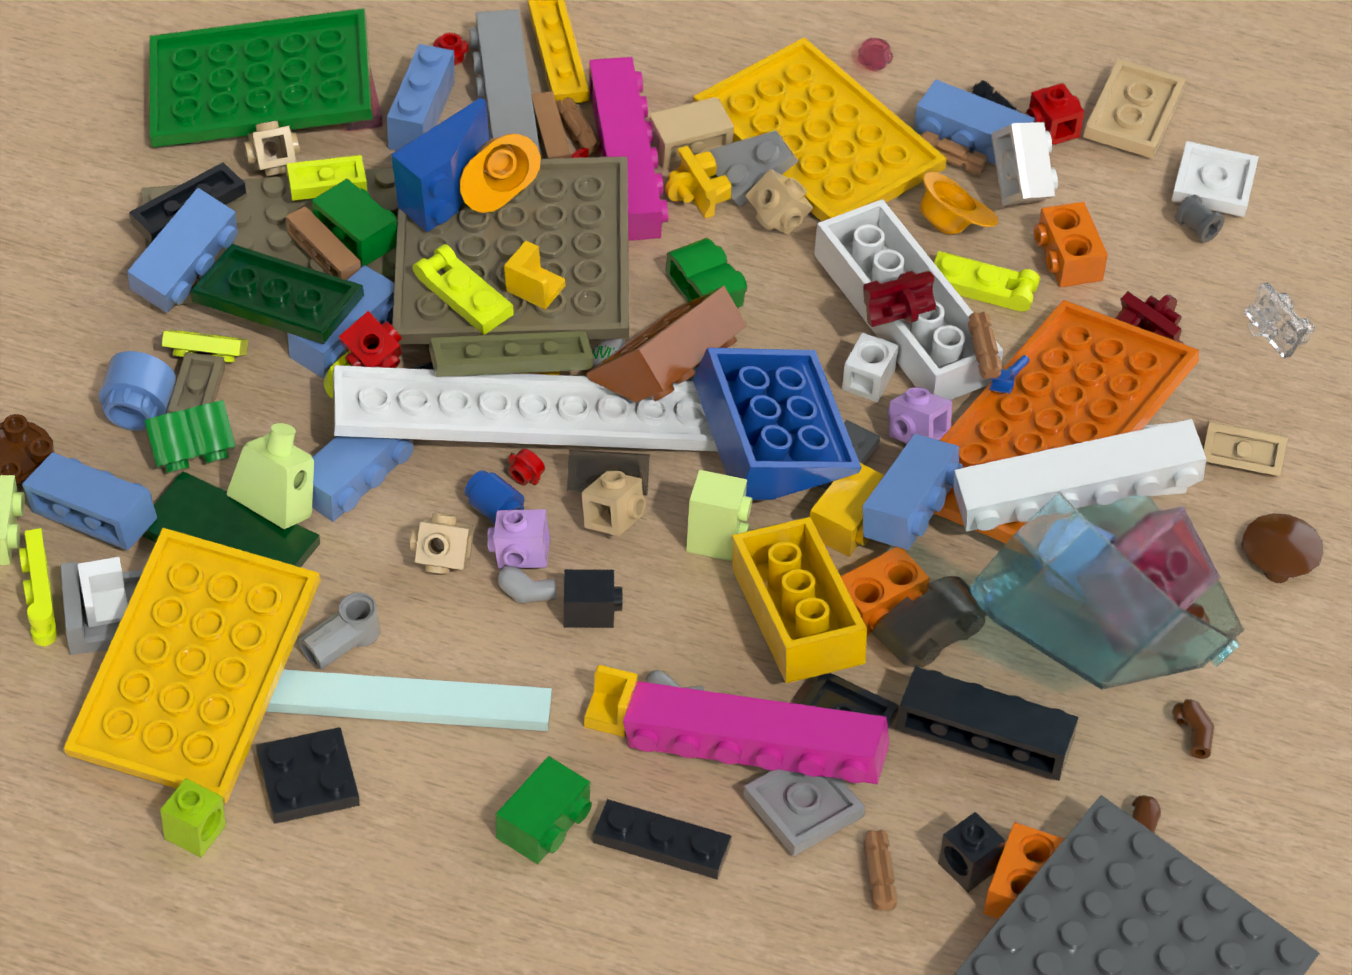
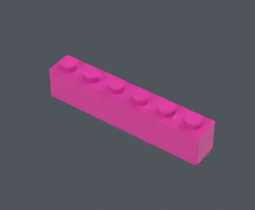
[589,57,668,241]
[623,681,890,784]

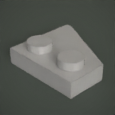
[706,130,798,207]

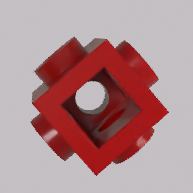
[1026,83,1084,145]
[338,311,402,368]

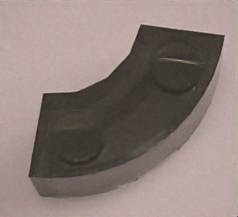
[871,576,992,668]

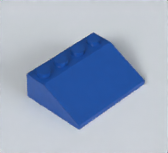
[693,348,861,500]

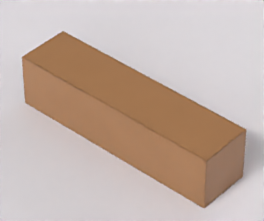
[531,91,571,159]
[286,206,361,280]

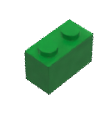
[312,179,398,267]
[496,756,592,864]

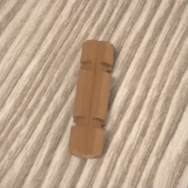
[556,97,600,155]
[921,131,988,175]
[968,311,1002,379]
[864,830,898,911]

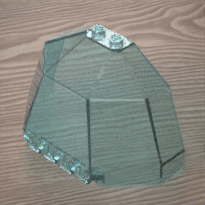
[970,492,1244,690]

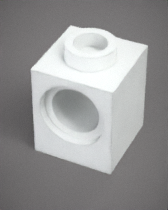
[842,333,898,402]

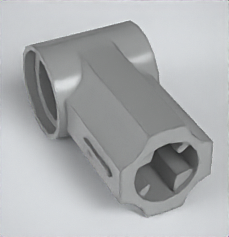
[298,592,380,670]

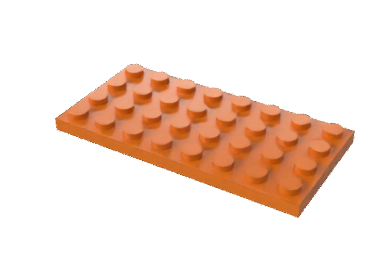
[934,300,1199,556]

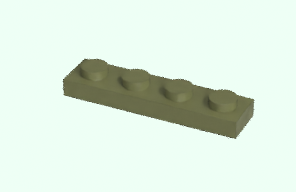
[429,331,594,377]

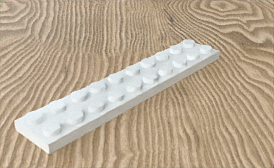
[333,365,718,451]

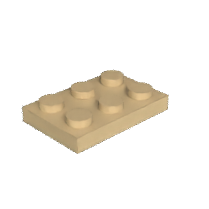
[1084,59,1186,158]

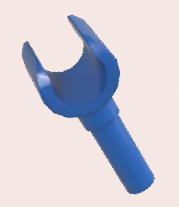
[989,355,1030,393]

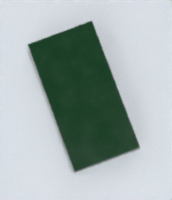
[190,244,364,344]
[142,471,320,567]

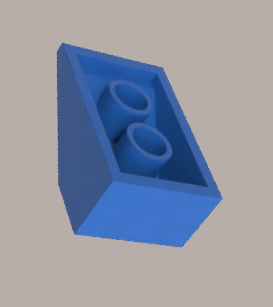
[391,98,489,232]

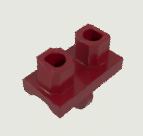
[863,271,936,327]
[1115,291,1184,344]

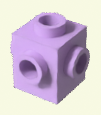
[888,387,952,445]
[488,509,551,569]

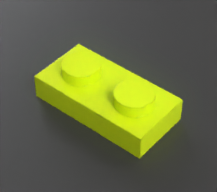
[287,155,367,201]
[162,329,248,362]

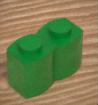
[665,237,747,308]
[143,400,236,474]

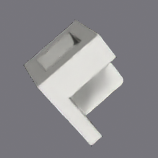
[77,557,128,628]

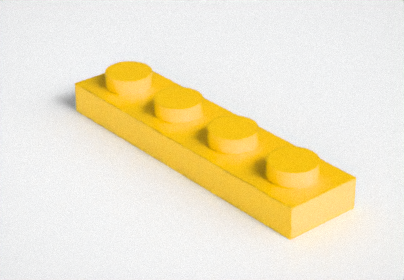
[527,0,589,103]

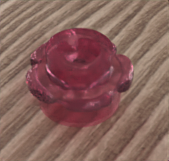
[858,38,893,71]

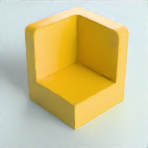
[504,241,566,310]
[584,665,638,737]

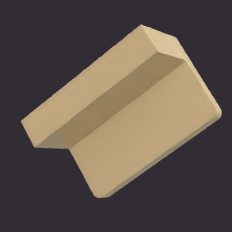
[650,97,734,169]
[1203,419,1288,476]

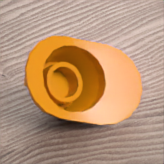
[460,134,541,213]
[920,172,999,235]

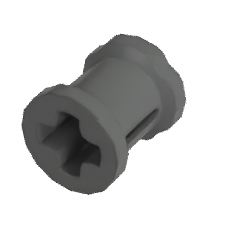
[1174,194,1225,243]

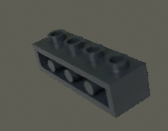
[896,666,1079,781]

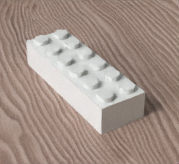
[814,199,1003,400]

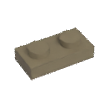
[167,352,225,413]

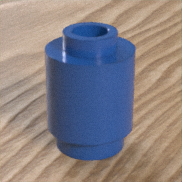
[464,470,524,524]

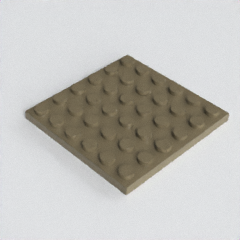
[393,157,629,345]

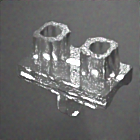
[1244,283,1315,358]

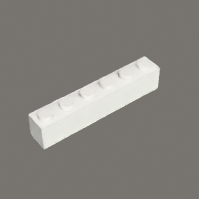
[954,419,1207,532]

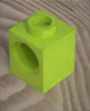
[160,778,226,858]

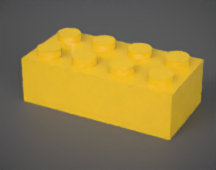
[732,517,867,684]

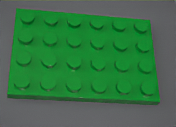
[150,8,373,147]

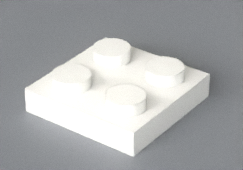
[1172,141,1259,217]

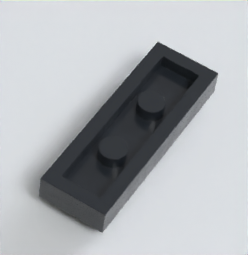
[129,162,246,243]
[593,799,732,880]

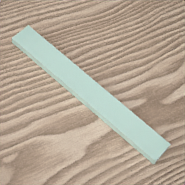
[266,670,552,731]

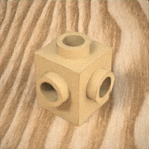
[243,121,300,176]
[745,169,813,235]
[582,471,646,536]
[410,513,475,574]

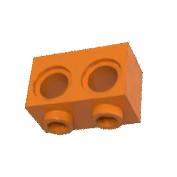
[1034,202,1108,287]
[841,547,930,634]
[983,822,1064,919]

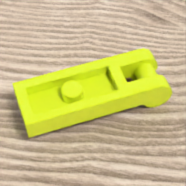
[412,244,514,335]
[934,251,1040,312]
[19,528,57,646]

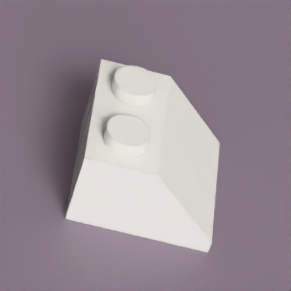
[991,122,1058,206]

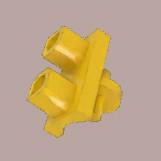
[665,145,732,219]

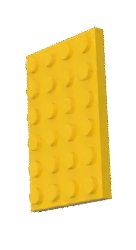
[693,37,947,221]
[63,528,321,804]

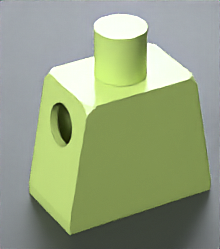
[227,423,314,529]

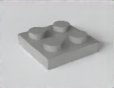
[743,770,865,857]

